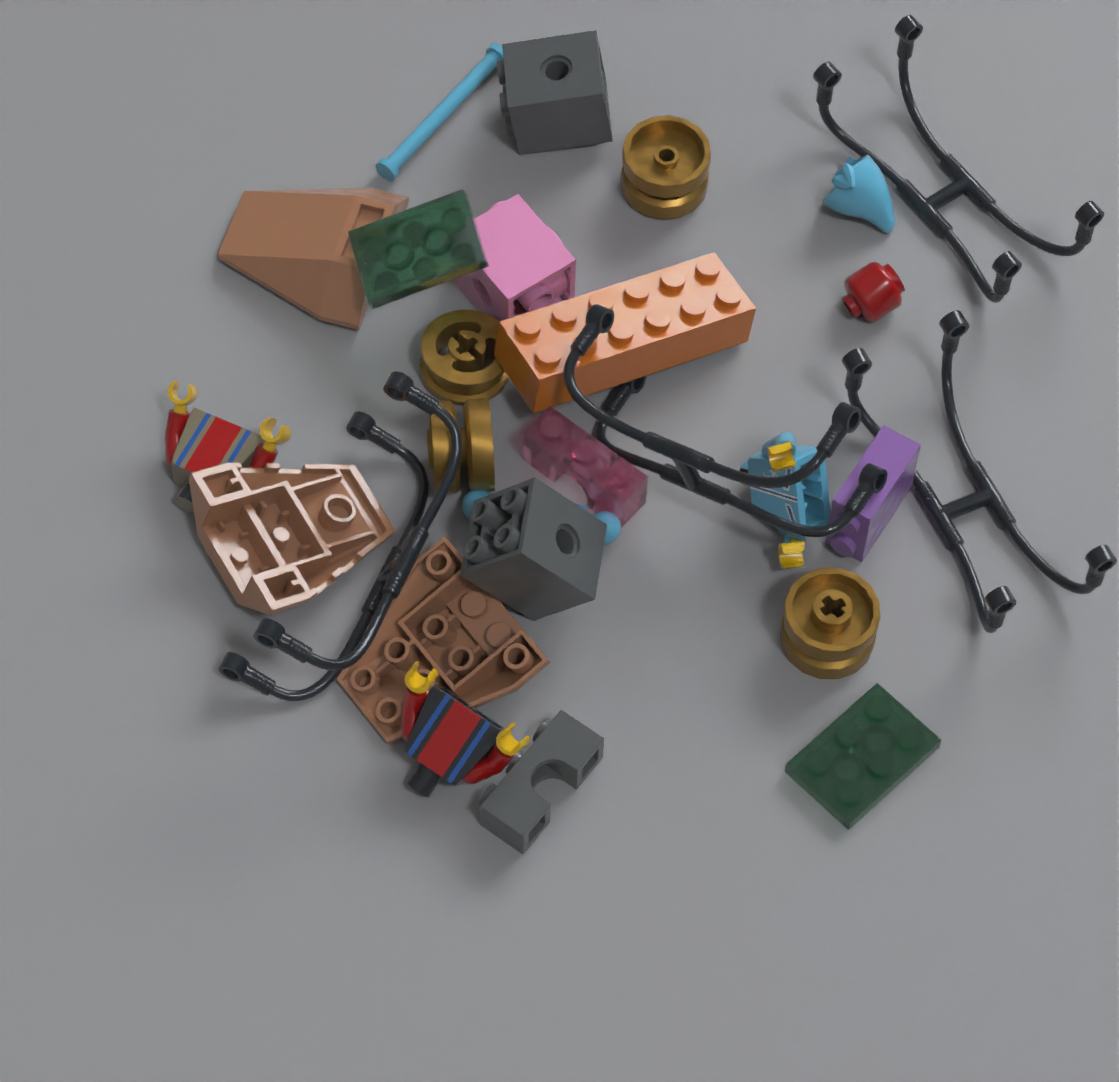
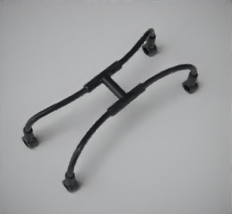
[813,15,1104,303]
[564,304,888,537]
[842,310,1117,633]
[218,371,462,701]

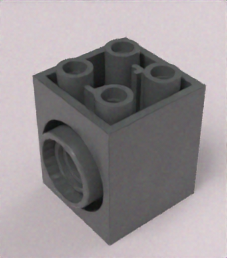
[497,30,613,155]
[460,477,607,621]

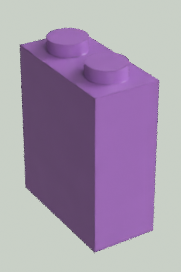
[825,425,921,562]

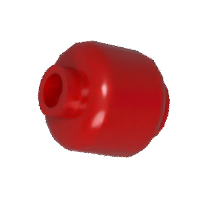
[842,262,905,322]

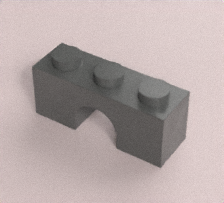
[479,710,604,855]

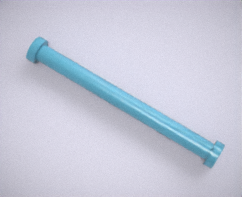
[375,43,503,181]

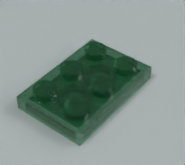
[348,189,489,309]
[784,683,941,830]

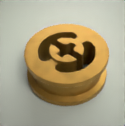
[420,309,509,405]

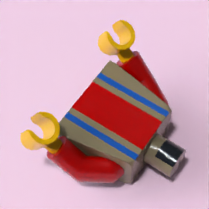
[164,381,291,513]

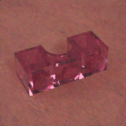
[523,406,648,528]

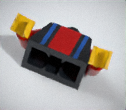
[401,661,531,797]

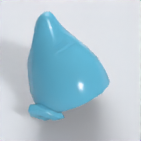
[822,155,895,233]

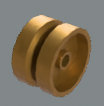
[621,115,711,220]
[427,398,495,494]
[780,568,881,679]

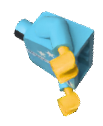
[739,432,831,569]

